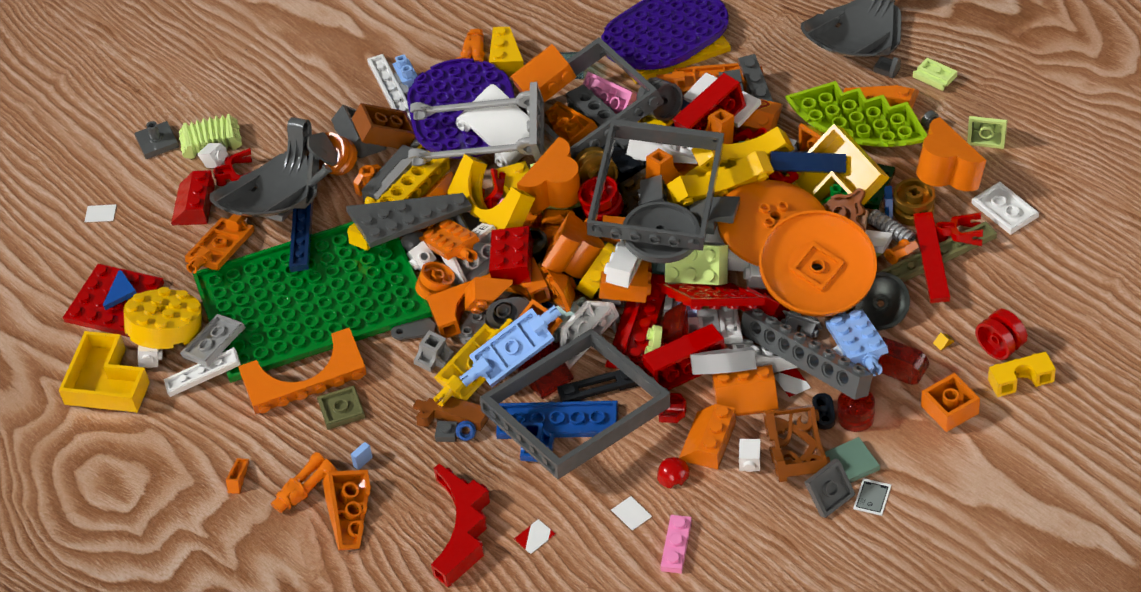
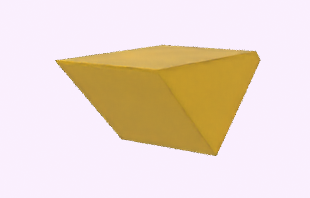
[933,332,955,350]

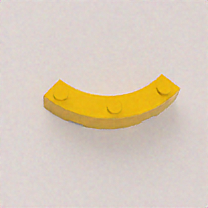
[691,126,794,171]
[667,151,774,207]

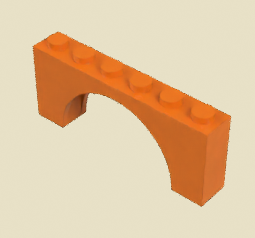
[646,108,734,188]
[599,215,651,303]
[426,257,551,339]
[238,327,366,414]

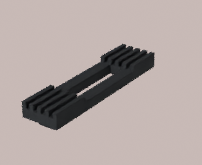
[557,370,639,402]

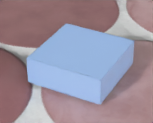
[351,442,373,470]

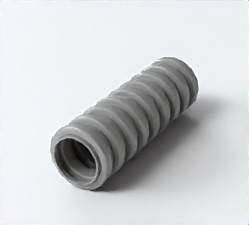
[867,209,916,242]

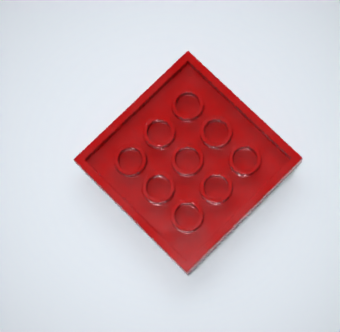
[63,264,164,337]
[661,283,765,310]

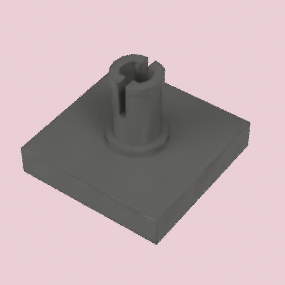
[134,121,179,159]
[804,459,856,518]

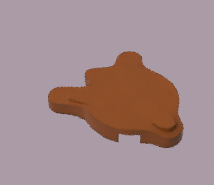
[823,188,866,232]

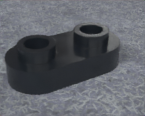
[812,393,835,430]

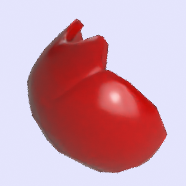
[657,457,690,489]

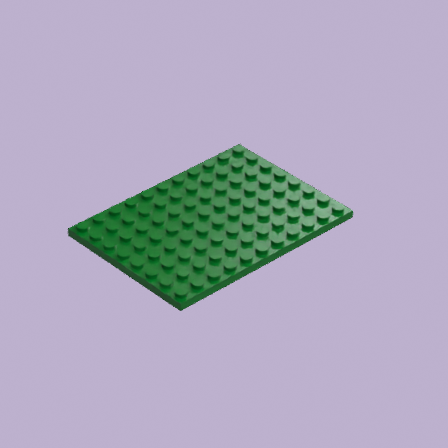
[192,221,432,383]

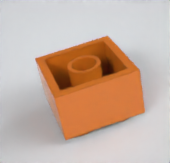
[921,372,980,432]

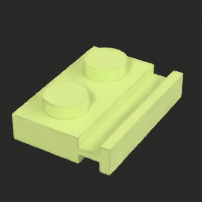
[913,58,957,91]

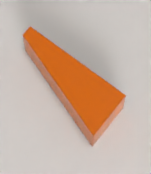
[226,458,249,494]

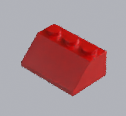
[171,170,215,226]

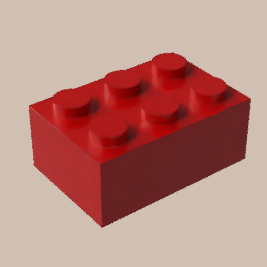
[489,226,533,285]

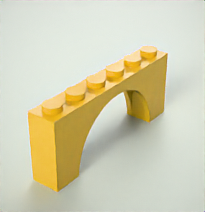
[447,154,535,229]

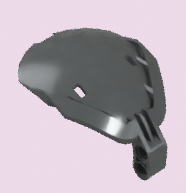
[801,0,901,57]
[210,117,318,217]

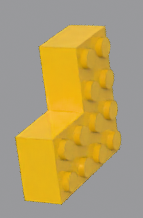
[785,124,890,205]
[59,331,150,413]

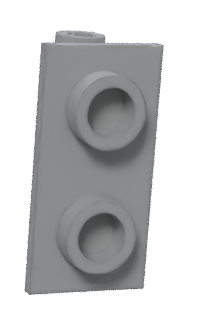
[781,310,823,338]

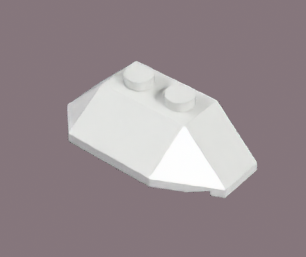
[559,301,619,370]

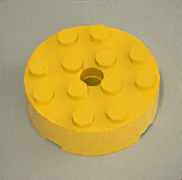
[124,287,202,349]

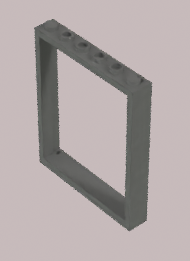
[515,37,664,159]
[587,119,724,251]
[480,328,671,479]

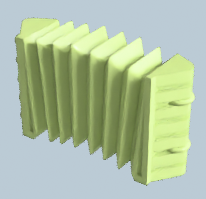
[179,114,242,159]

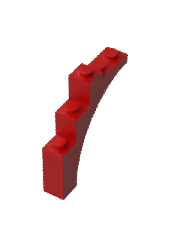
[431,463,490,587]

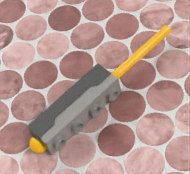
[361,144,425,204]

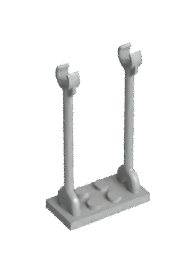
[408,82,544,166]

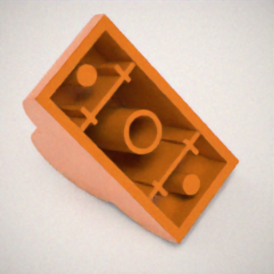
[916,117,986,192]
[517,137,581,213]
[541,212,605,279]

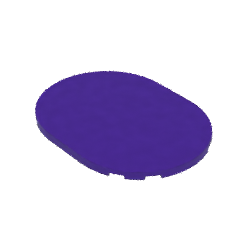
[601,0,729,70]
[407,58,515,159]

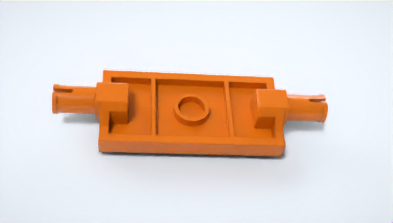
[656,63,763,96]
[185,214,254,274]
[419,219,480,262]

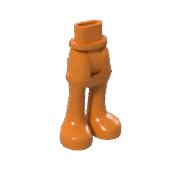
[271,452,338,513]

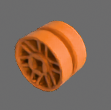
[415,261,455,300]

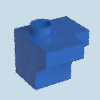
[520,422,555,462]

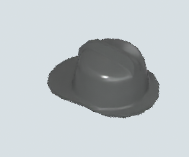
[486,297,529,329]

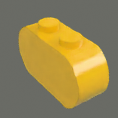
[576,242,616,300]

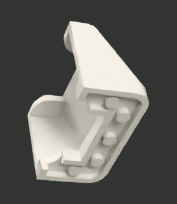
[455,84,530,167]

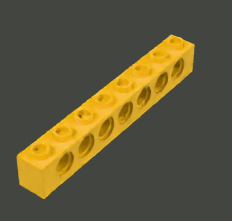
[347,151,450,251]

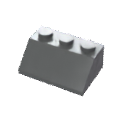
[331,105,387,158]

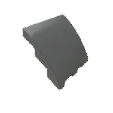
[684,196,740,234]

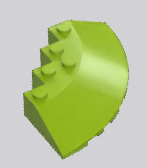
[785,81,927,147]

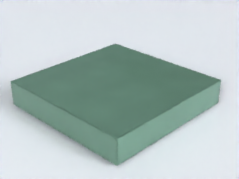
[825,437,880,483]

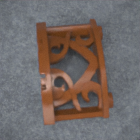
[763,404,830,482]

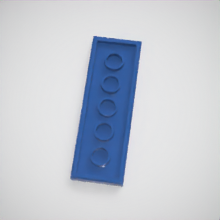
[496,400,618,439]

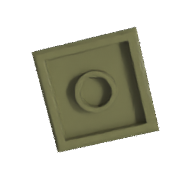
[317,385,365,430]

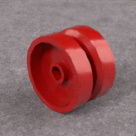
[578,176,624,221]
[975,308,1028,360]

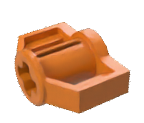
[353,164,382,197]
[883,239,919,264]

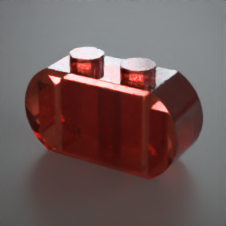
[878,337,929,385]

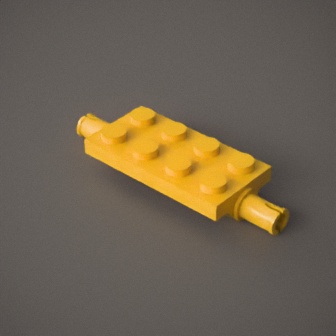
[433,318,513,407]

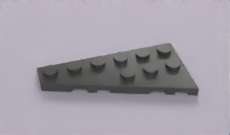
[346,193,472,248]

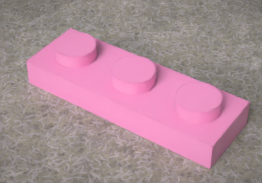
[660,515,692,574]

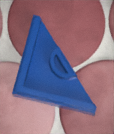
[103,270,136,310]

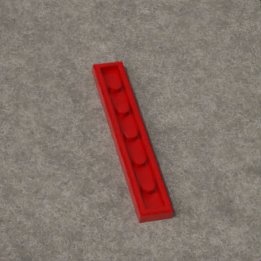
[913,212,950,303]

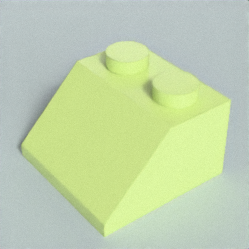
[967,116,1008,149]

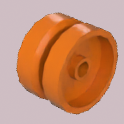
[319,132,357,176]

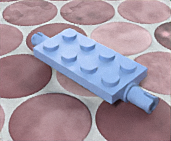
[459,305,562,387]
[825,309,889,376]

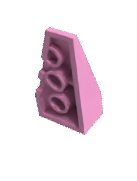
[583,72,638,114]

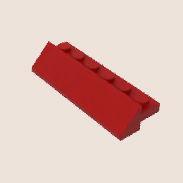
[605,269,668,370]

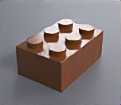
[352,103,415,149]

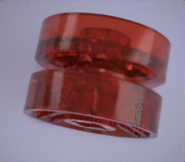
[837,392,875,432]

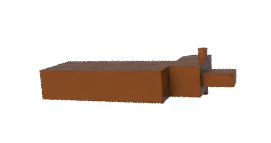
[413,396,489,431]

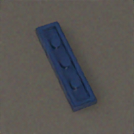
[770,151,846,174]

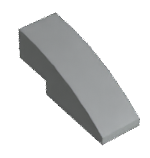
[690,347,757,375]

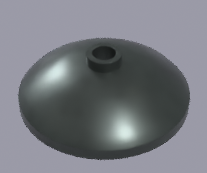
[852,272,910,330]

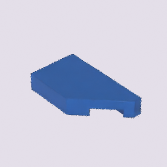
[884,186,893,219]

